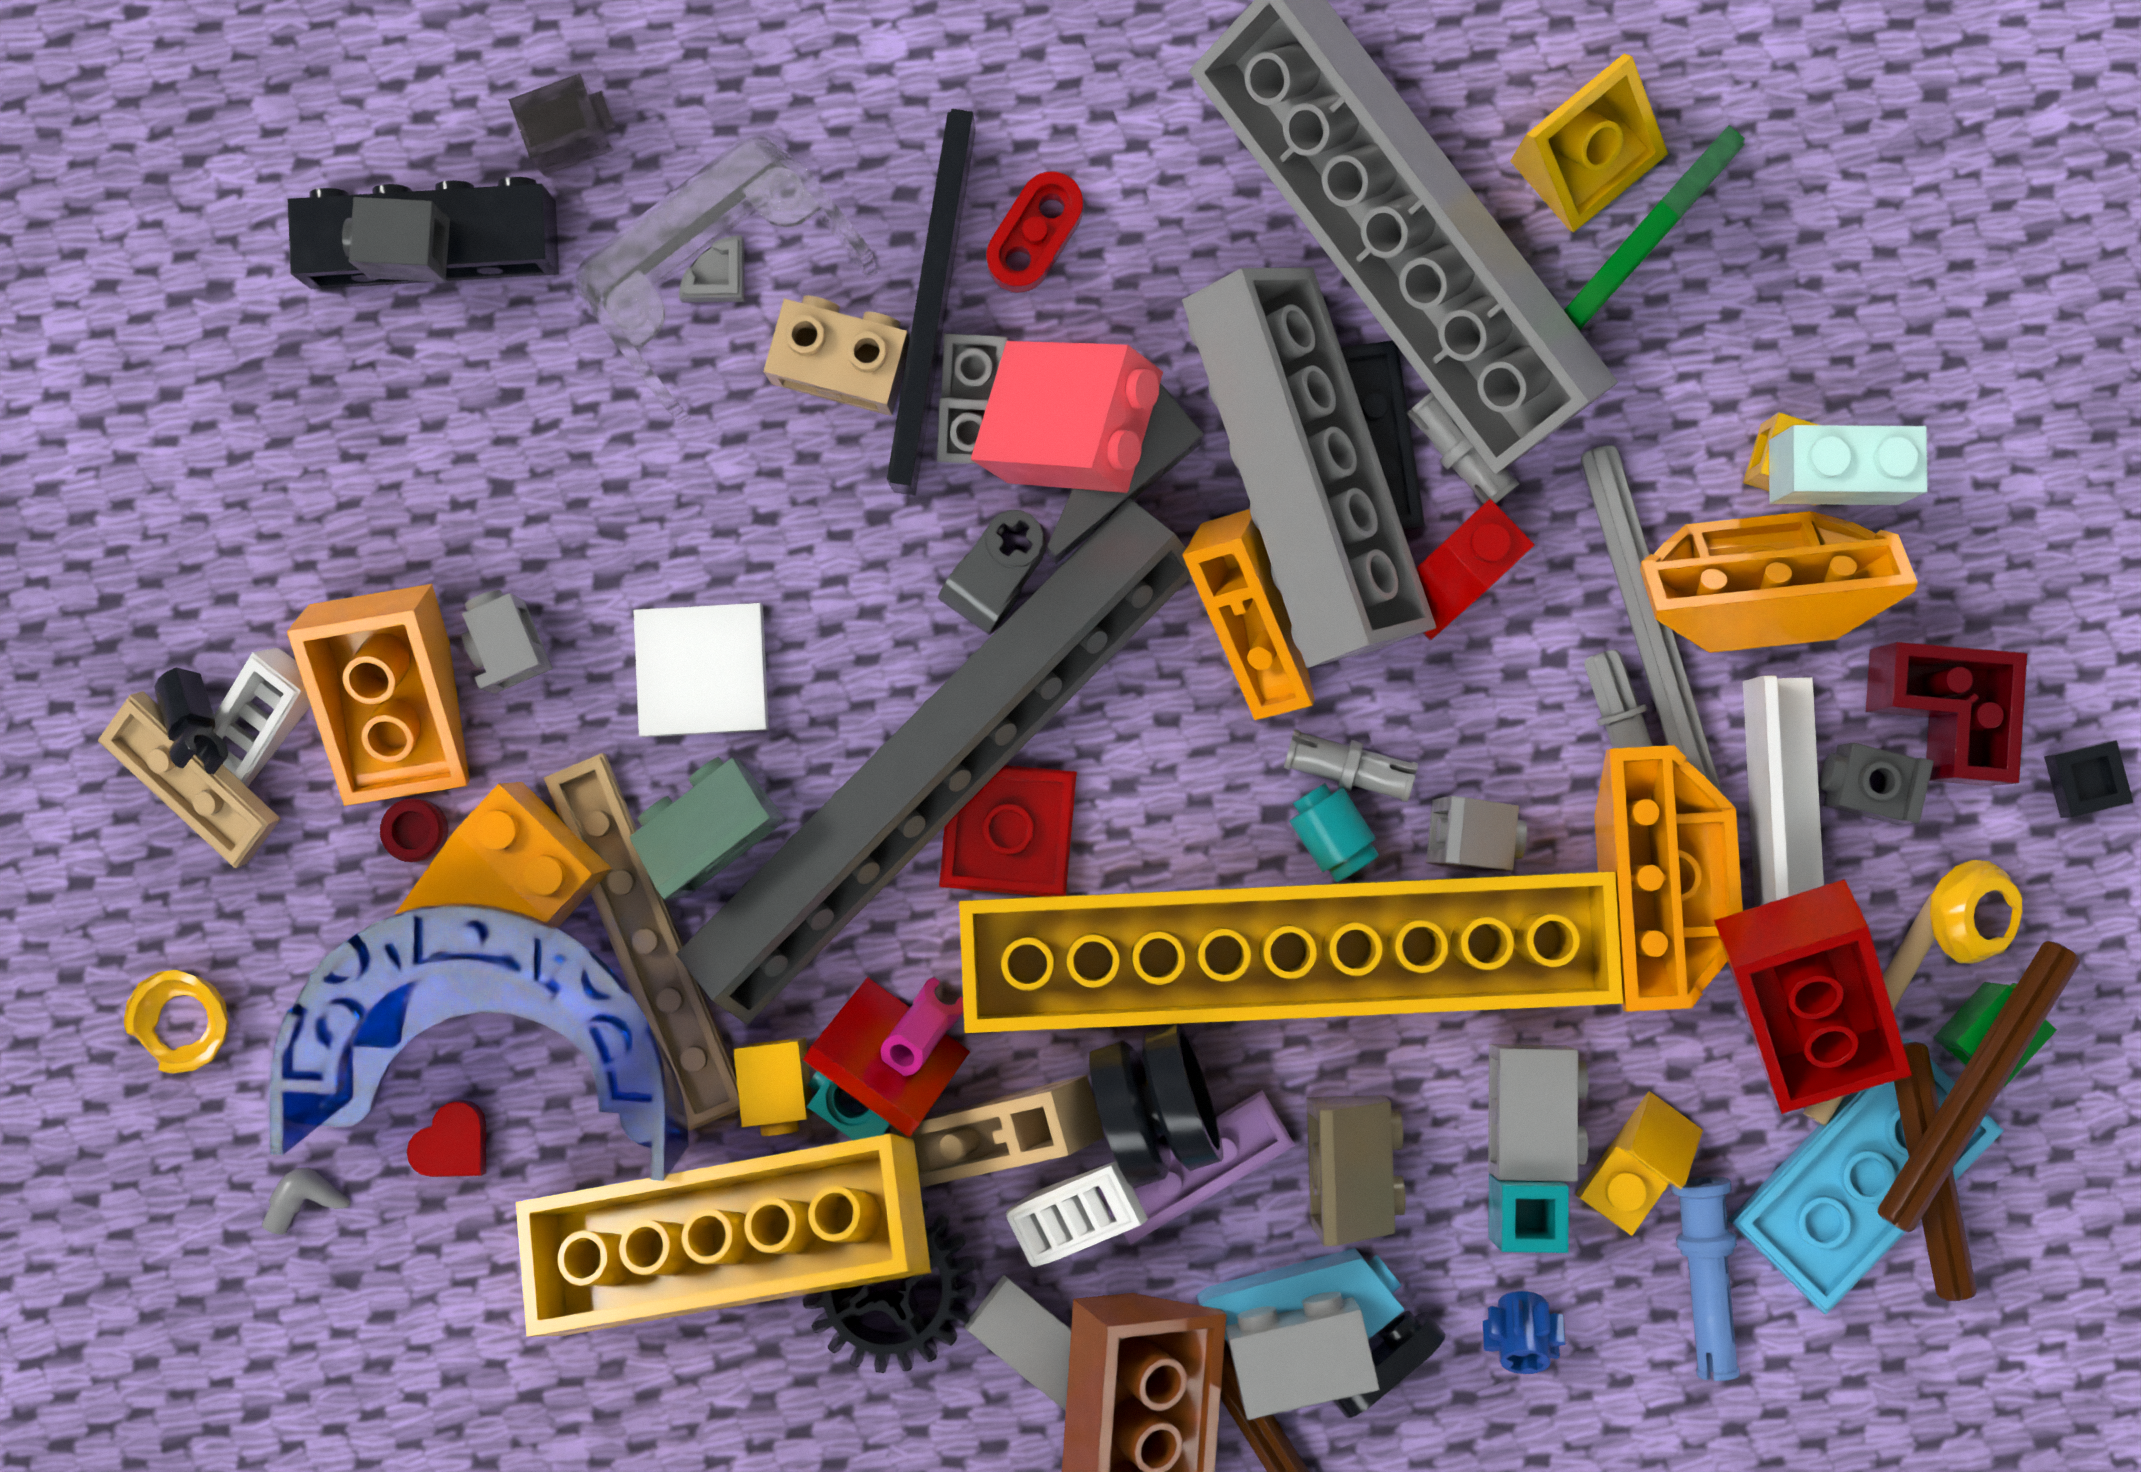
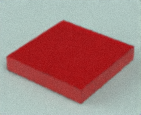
[939,765,1077,896]
[802,977,971,1138]

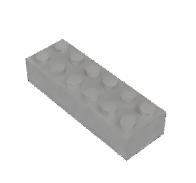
[1182,267,1436,668]

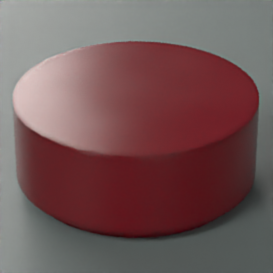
[380,799,448,862]

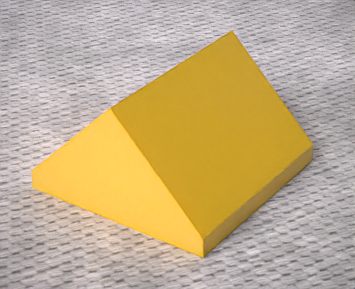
[1510,53,1668,233]

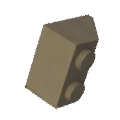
[1306,1095,1406,1246]

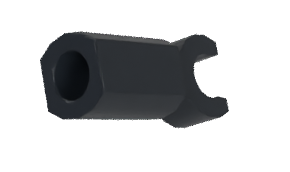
[154,668,228,775]

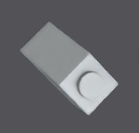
[1426,796,1527,870]

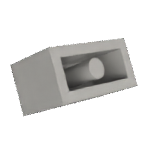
[1488,1044,1588,1182]
[1225,1292,1379,1420]

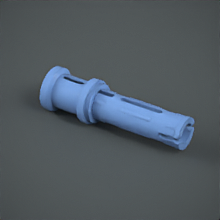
[1671,1176,1740,1381]

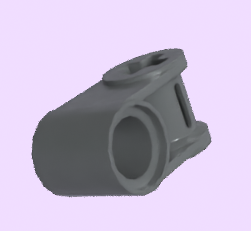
[938,510,1046,635]

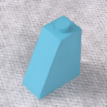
[1196,1248,1404,1343]

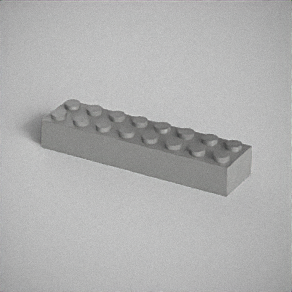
[1189,0,1618,475]

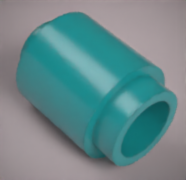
[1289,783,1379,882]

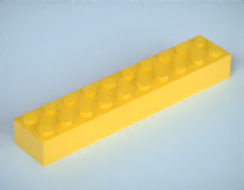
[959,872,1623,1033]

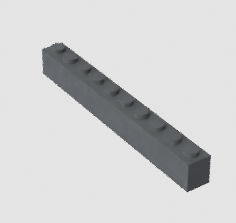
[676,498,1191,1025]

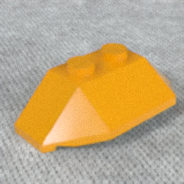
[1640,511,1918,653]
[1594,745,1743,1012]

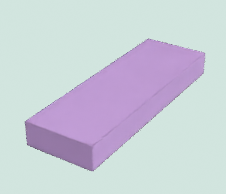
[1097,1088,1295,1245]

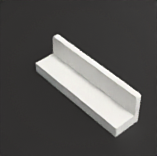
[1743,675,1824,907]

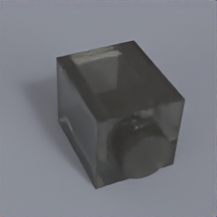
[508,73,617,176]

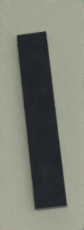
[887,108,976,496]

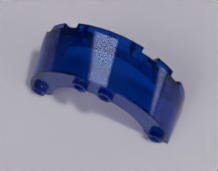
[269,903,689,1181]

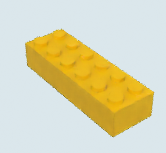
[516,1134,931,1337]

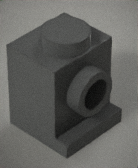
[1820,742,1934,825]

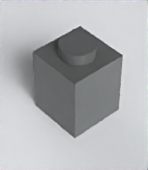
[342,197,450,282]

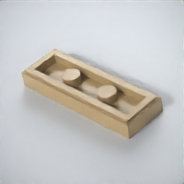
[97,691,281,869]

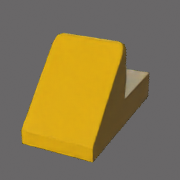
[1575,1091,1703,1236]

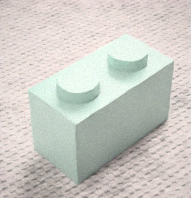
[1769,425,1927,505]

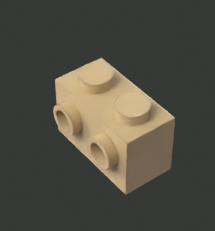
[763,295,910,416]

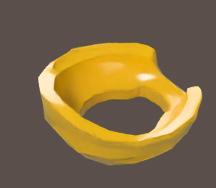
[1930,860,2022,964]
[123,970,229,1074]

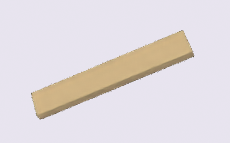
[544,753,740,1131]

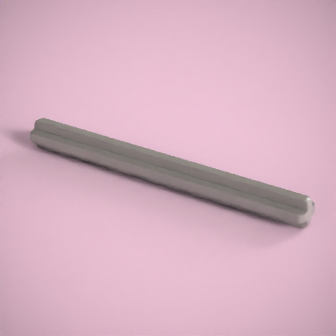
[1581,445,1723,794]

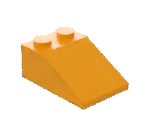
[287,584,470,806]
[390,782,613,1008]

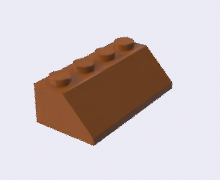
[1062,1293,1227,1472]

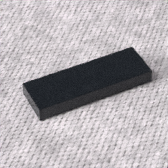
[1341,340,1425,531]

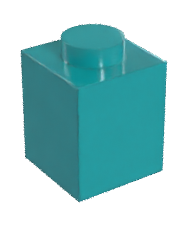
[1488,1174,1569,1253]

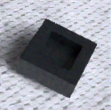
[2044,740,2133,818]

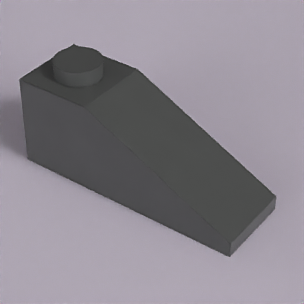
[1047,383,1203,564]

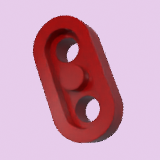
[986,171,1083,293]

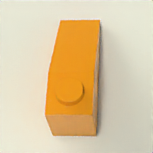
[1182,509,1315,720]

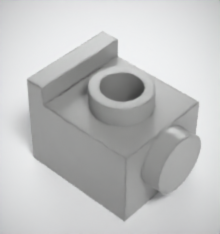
[462,590,553,694]

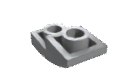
[937,333,1008,464]
[963,1275,1071,1411]

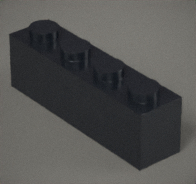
[288,177,559,289]

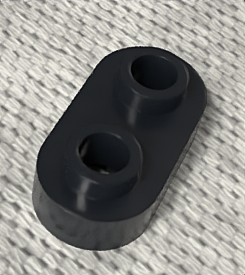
[1333,1311,1446,1418]

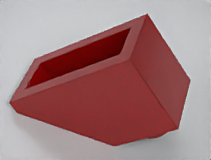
[1416,499,1535,641]

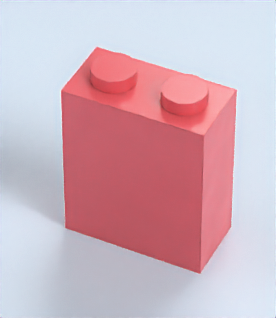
[971,341,1163,493]

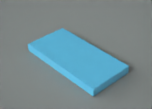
[1728,1038,2004,1315]

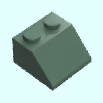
[629,757,787,899]

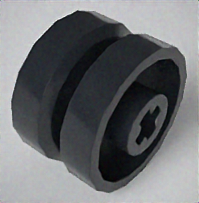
[1089,1024,1224,1189]

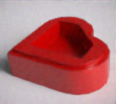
[406,1099,486,1177]

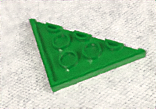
[1564,125,1745,331]

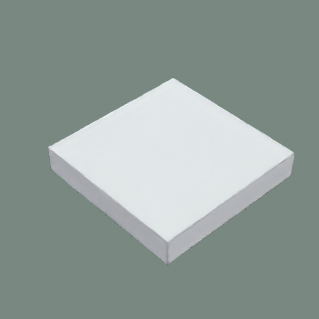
[634,603,769,737]

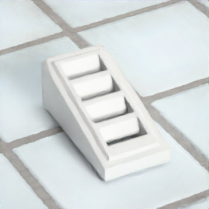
[213,648,311,787]
[1006,1161,1148,1267]

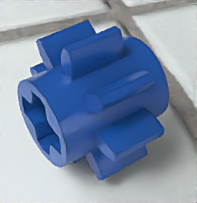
[1483,1291,1566,1374]

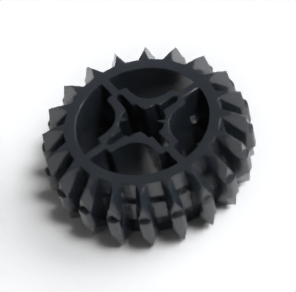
[803,1199,977,1373]

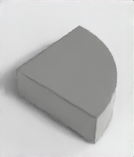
[679,235,744,302]

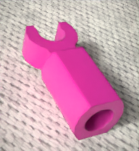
[880,977,964,1076]

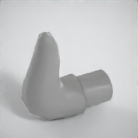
[262,1168,350,1235]

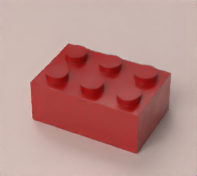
[1714,879,1912,1114]

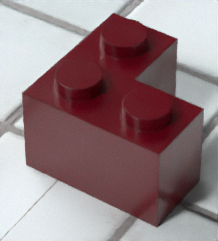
[1865,642,2027,786]

